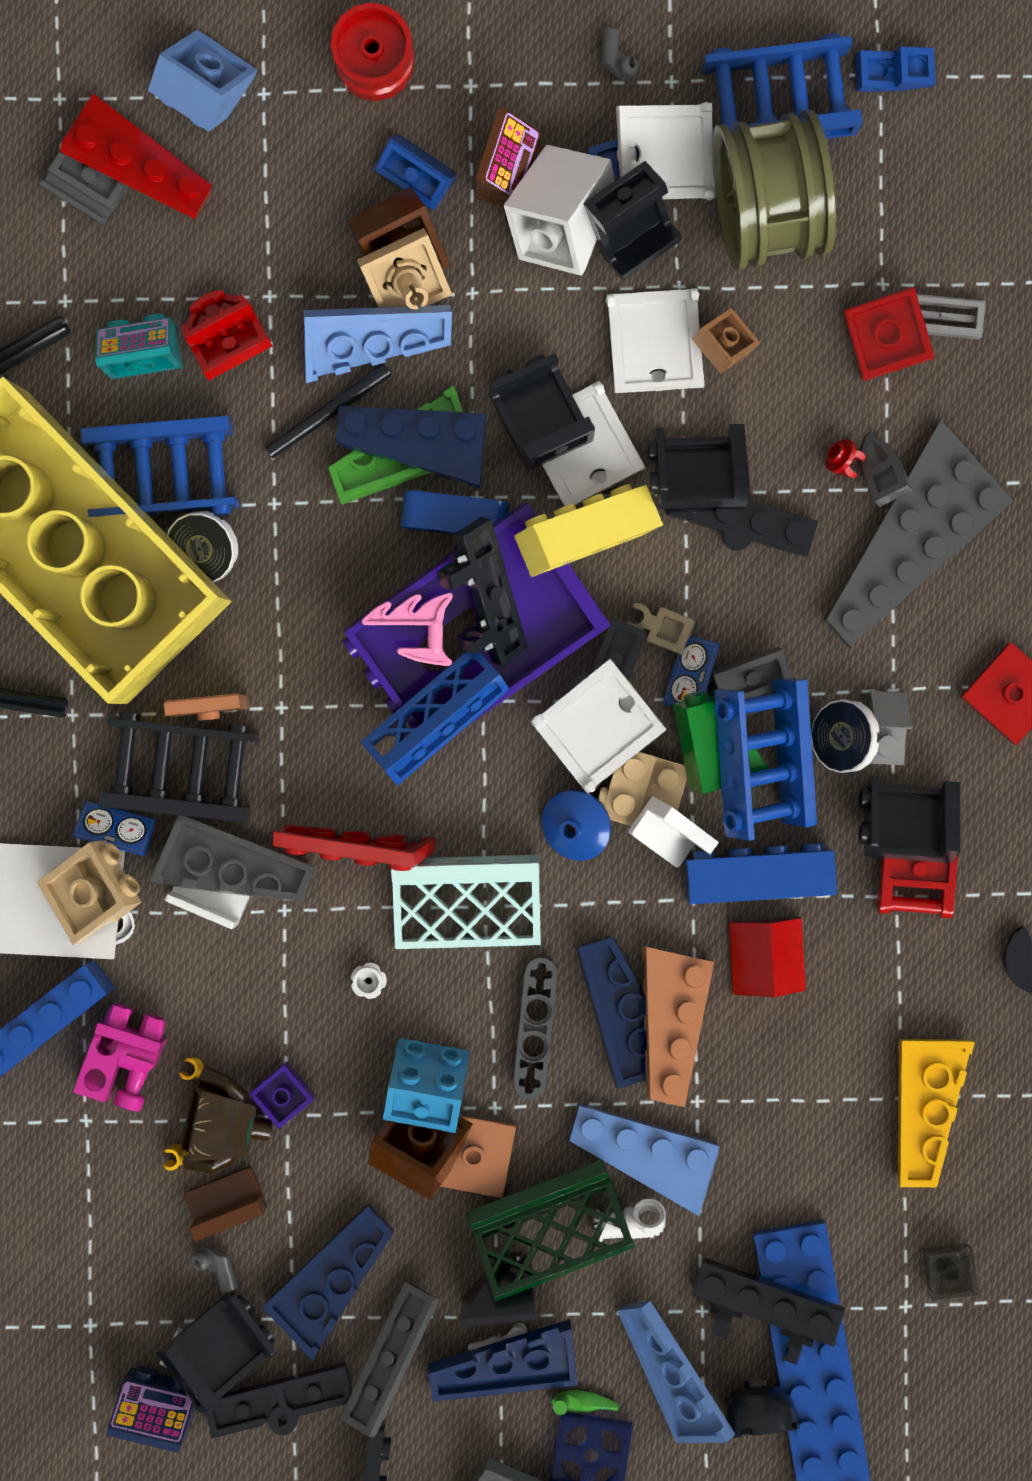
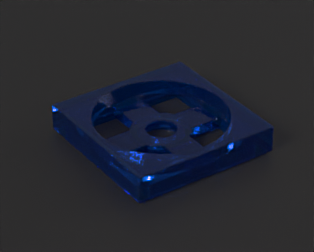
[550,1412,633,1481]

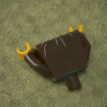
[163,1057,272,1173]

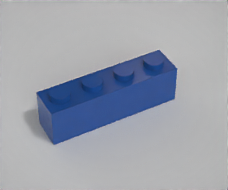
[684,843,837,904]
[0,960,116,1077]

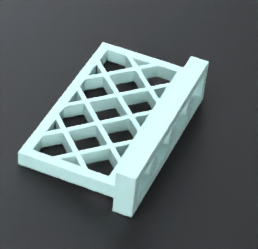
[391,855,541,949]

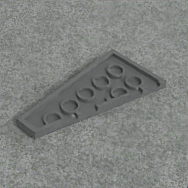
[824,420,1013,647]

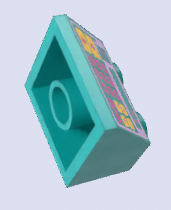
[95,314,183,380]

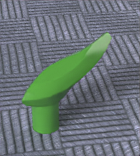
[549,1390,619,1415]

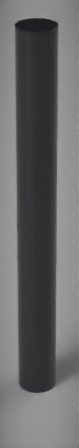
[265,364,392,459]

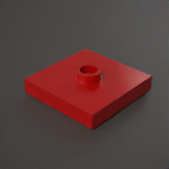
[843,286,935,381]
[960,642,1032,745]

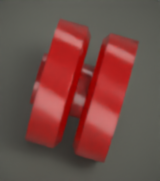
[330,3,415,101]

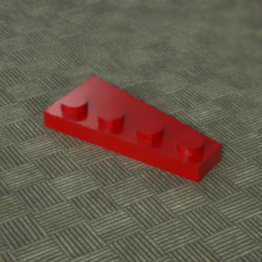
[60,94,212,219]
[273,825,436,871]

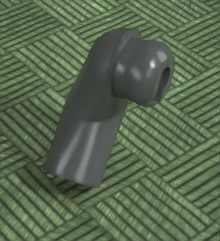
[601,28,638,80]
[191,1246,238,1293]

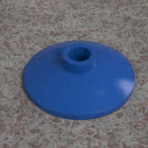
[542,790,611,861]

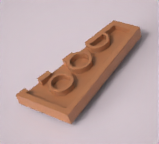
[642,946,714,1107]

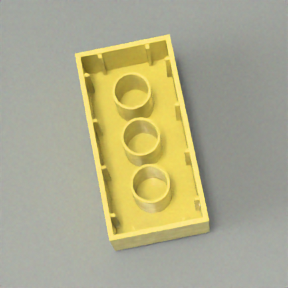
[0,377,232,704]

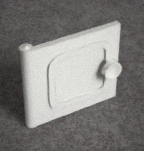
[616,102,716,200]
[605,288,704,393]
[542,381,646,507]
[531,659,667,794]

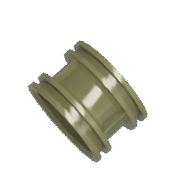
[712,109,836,271]

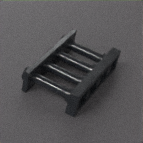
[98,712,259,823]

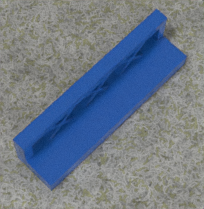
[360,651,510,786]

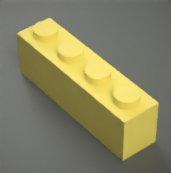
[514,484,663,577]

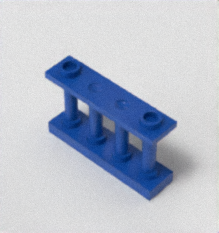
[701,33,863,139]
[81,416,240,517]
[714,677,817,841]

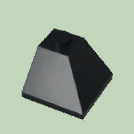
[460,1252,536,1327]

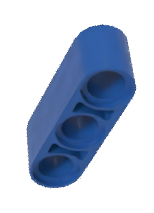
[400,490,509,535]

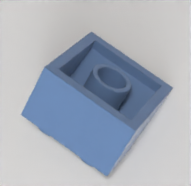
[148,29,258,132]

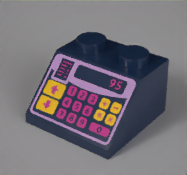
[106,1366,196,1453]

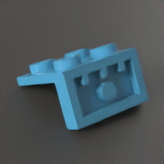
[383,1038,470,1133]

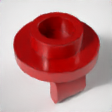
[826,439,866,478]

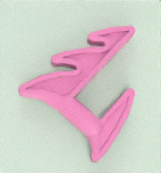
[361,592,453,666]

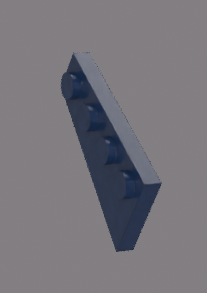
[336,406,486,489]
[575,936,647,1089]
[262,1203,394,1360]
[428,1319,578,1402]

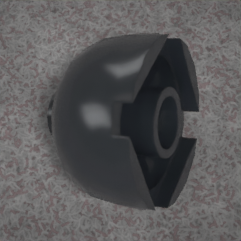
[724,1378,800,1438]

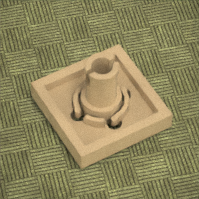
[357,228,452,310]

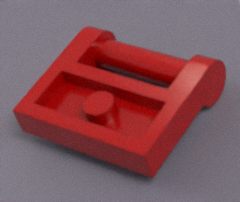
[877,856,958,919]

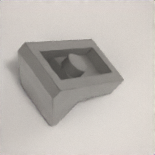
[868,691,912,765]

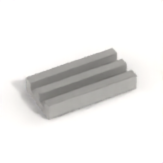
[917,294,986,340]

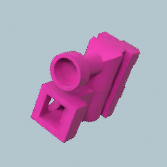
[73,1003,167,1112]

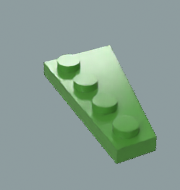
[328,385,464,505]

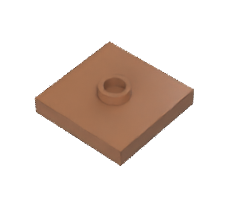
[164,693,250,721]
[440,1114,516,1198]

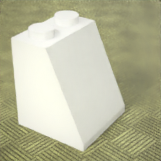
[504,145,615,276]

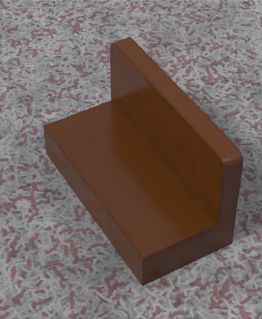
[184,1167,267,1242]

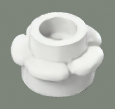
[351,963,387,999]

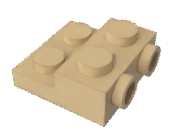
[597,752,687,826]
[37,840,142,945]

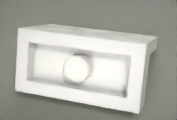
[629,796,719,867]
[164,887,250,929]

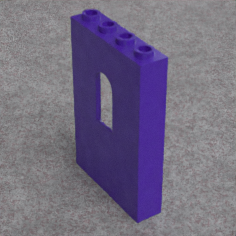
[342,502,611,728]

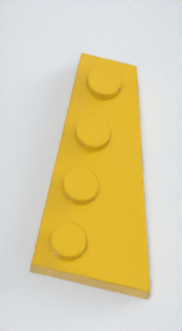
[897,1039,975,1188]

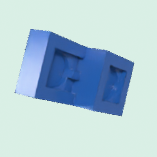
[854,46,936,92]

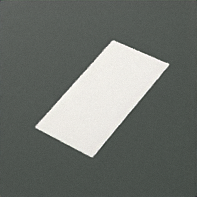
[0,843,125,959]

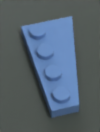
[303,305,452,383]
[569,1103,720,1216]
[617,1301,735,1443]

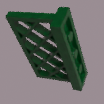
[466,1159,635,1301]

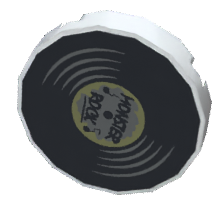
[167,511,238,582]
[811,699,880,773]

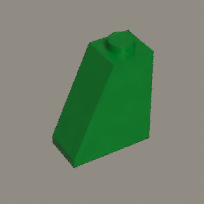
[673,691,769,794]

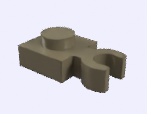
[626,603,695,655]

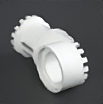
[594,1199,666,1242]

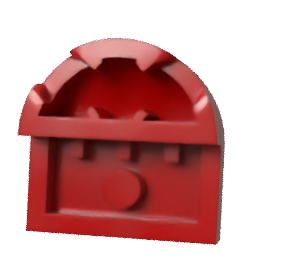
[182,290,272,381]

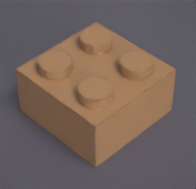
[692,308,760,374]

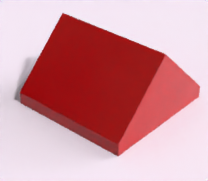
[728,917,806,998]

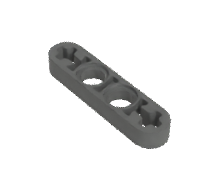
[513,956,557,1099]

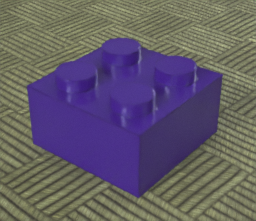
[249,1061,316,1129]

